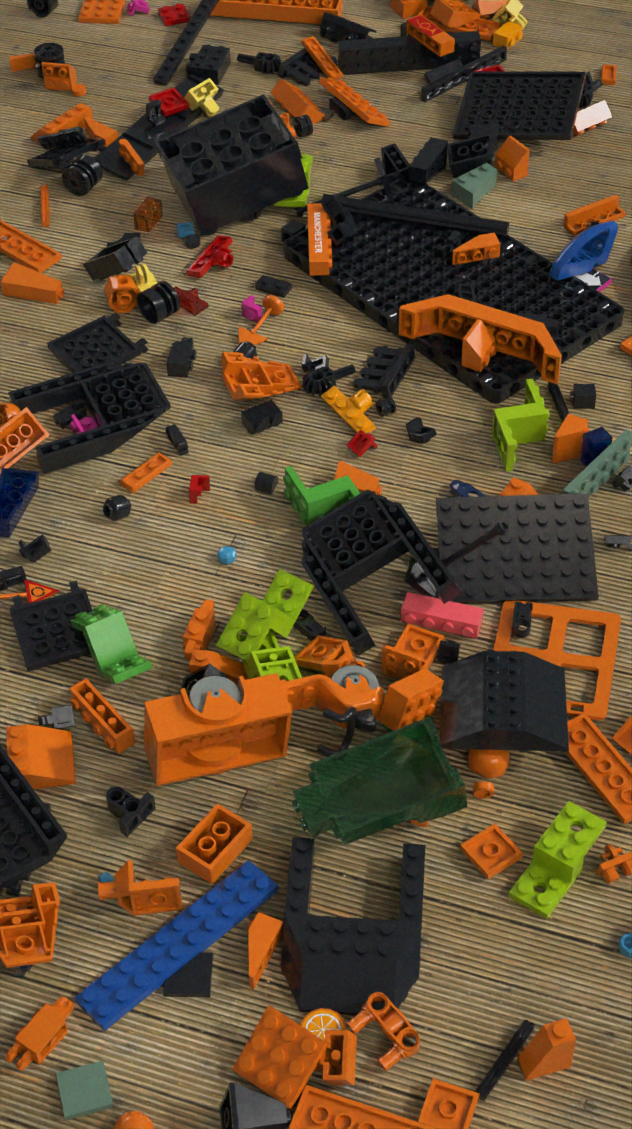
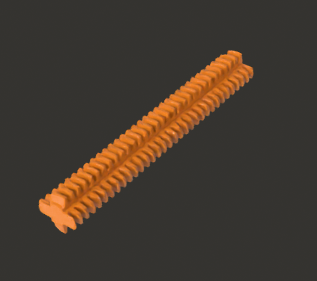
[40,185,50,228]

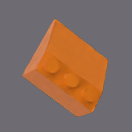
[6,724,76,789]

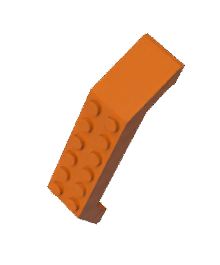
[399,294,562,384]

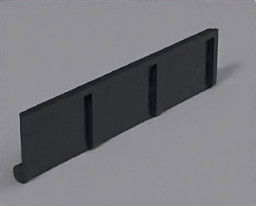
[94,74,224,181]

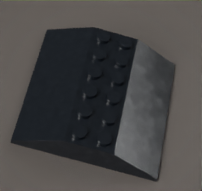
[439,650,569,752]

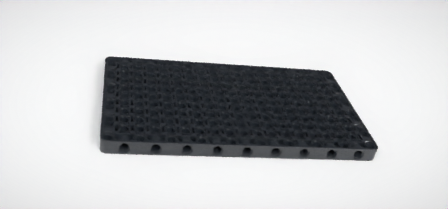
[284,175,624,404]

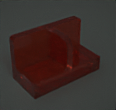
[174,286,209,316]

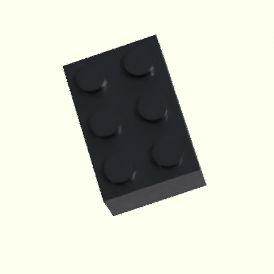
[190,44,231,85]

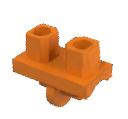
[594,844,632,884]

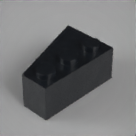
[381,143,409,184]

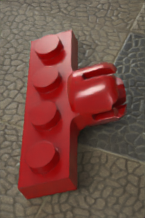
[187,235,234,278]

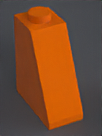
[334,461,382,495]
[517,1018,576,1081]

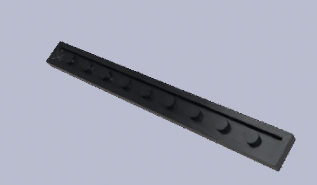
[153,0,219,86]

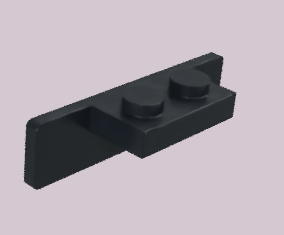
[37,126,87,149]

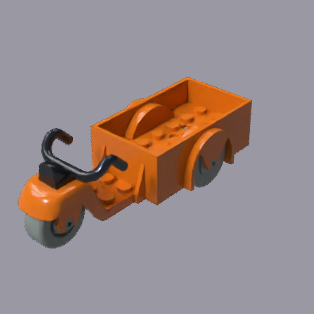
[144,665,384,786]

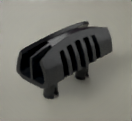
[320,12,377,43]

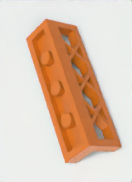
[563,195,626,236]

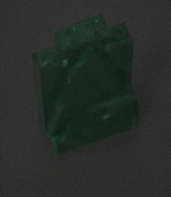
[291,716,468,845]

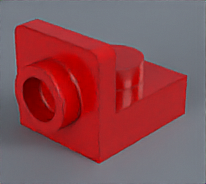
[346,429,378,457]
[189,475,210,504]

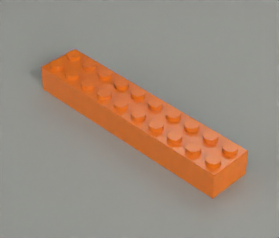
[210,0,343,25]

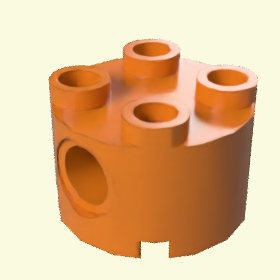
[104,275,139,313]

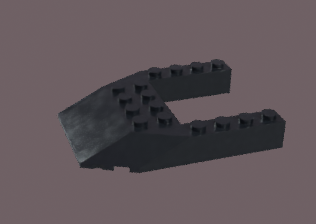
[8,362,171,474]
[302,489,461,656]
[281,837,426,1015]

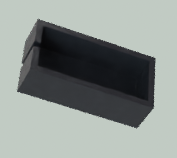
[83,236,147,281]

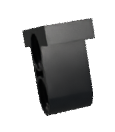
[106,787,156,837]

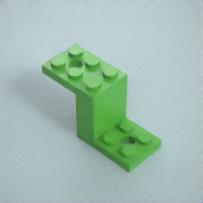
[283,466,361,526]
[70,604,153,684]

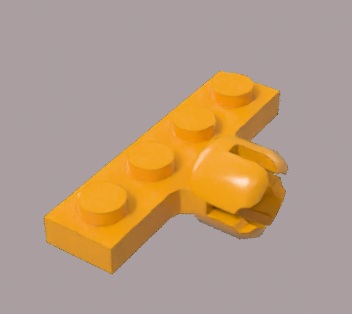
[321,386,376,433]

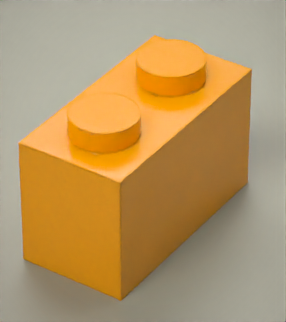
[493,21,523,50]

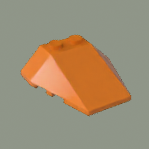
[222,352,302,401]
[0,882,60,968]

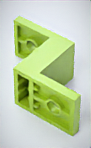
[492,379,550,472]
[216,569,314,662]

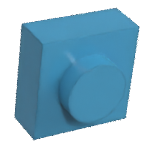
[177,222,194,238]

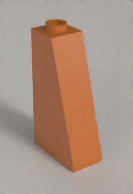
[1,262,64,304]

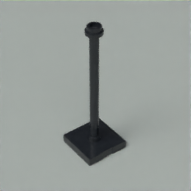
[295,157,394,216]
[404,520,509,598]

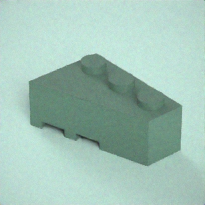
[452,163,497,210]

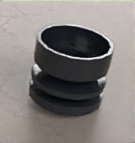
[34,42,65,79]
[62,154,103,196]
[137,280,181,324]

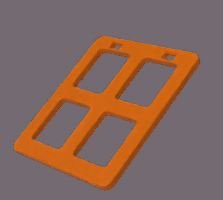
[494,600,621,720]

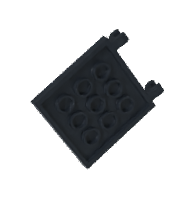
[27,138,107,169]
[47,313,149,373]
[9,580,93,671]

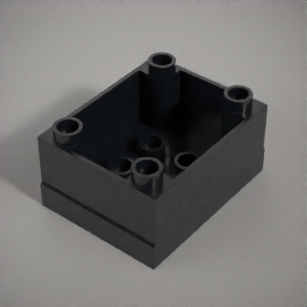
[155,94,309,236]

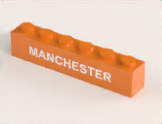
[307,203,332,276]

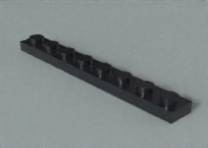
[421,45,507,103]

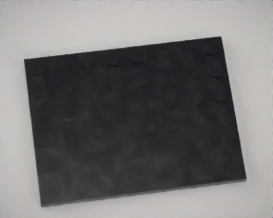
[453,71,586,140]
[436,493,599,604]

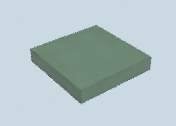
[56,1061,114,1121]

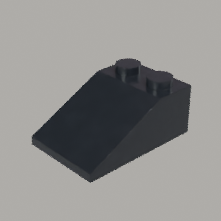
[448,133,494,178]

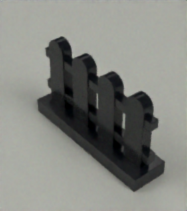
[278,43,338,86]
[353,343,416,399]

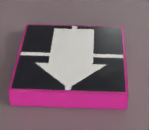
[575,269,612,292]

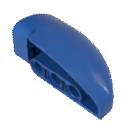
[549,221,618,280]

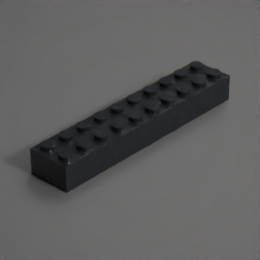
[338,31,481,75]

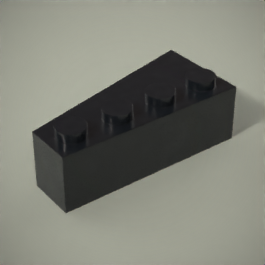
[407,137,448,184]

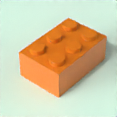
[377,668,444,733]
[176,803,253,884]

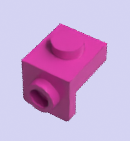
[127,0,150,16]
[241,295,262,323]

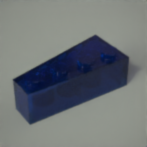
[0,468,39,538]

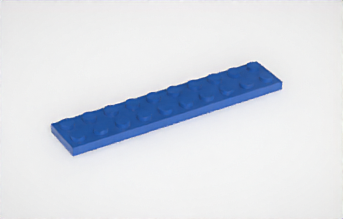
[74,860,279,1031]

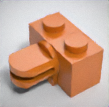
[313,1030,357,1086]

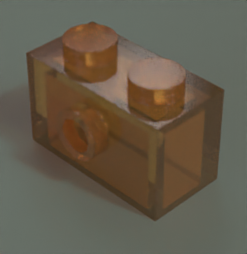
[133,197,163,233]

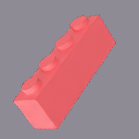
[401,592,484,639]

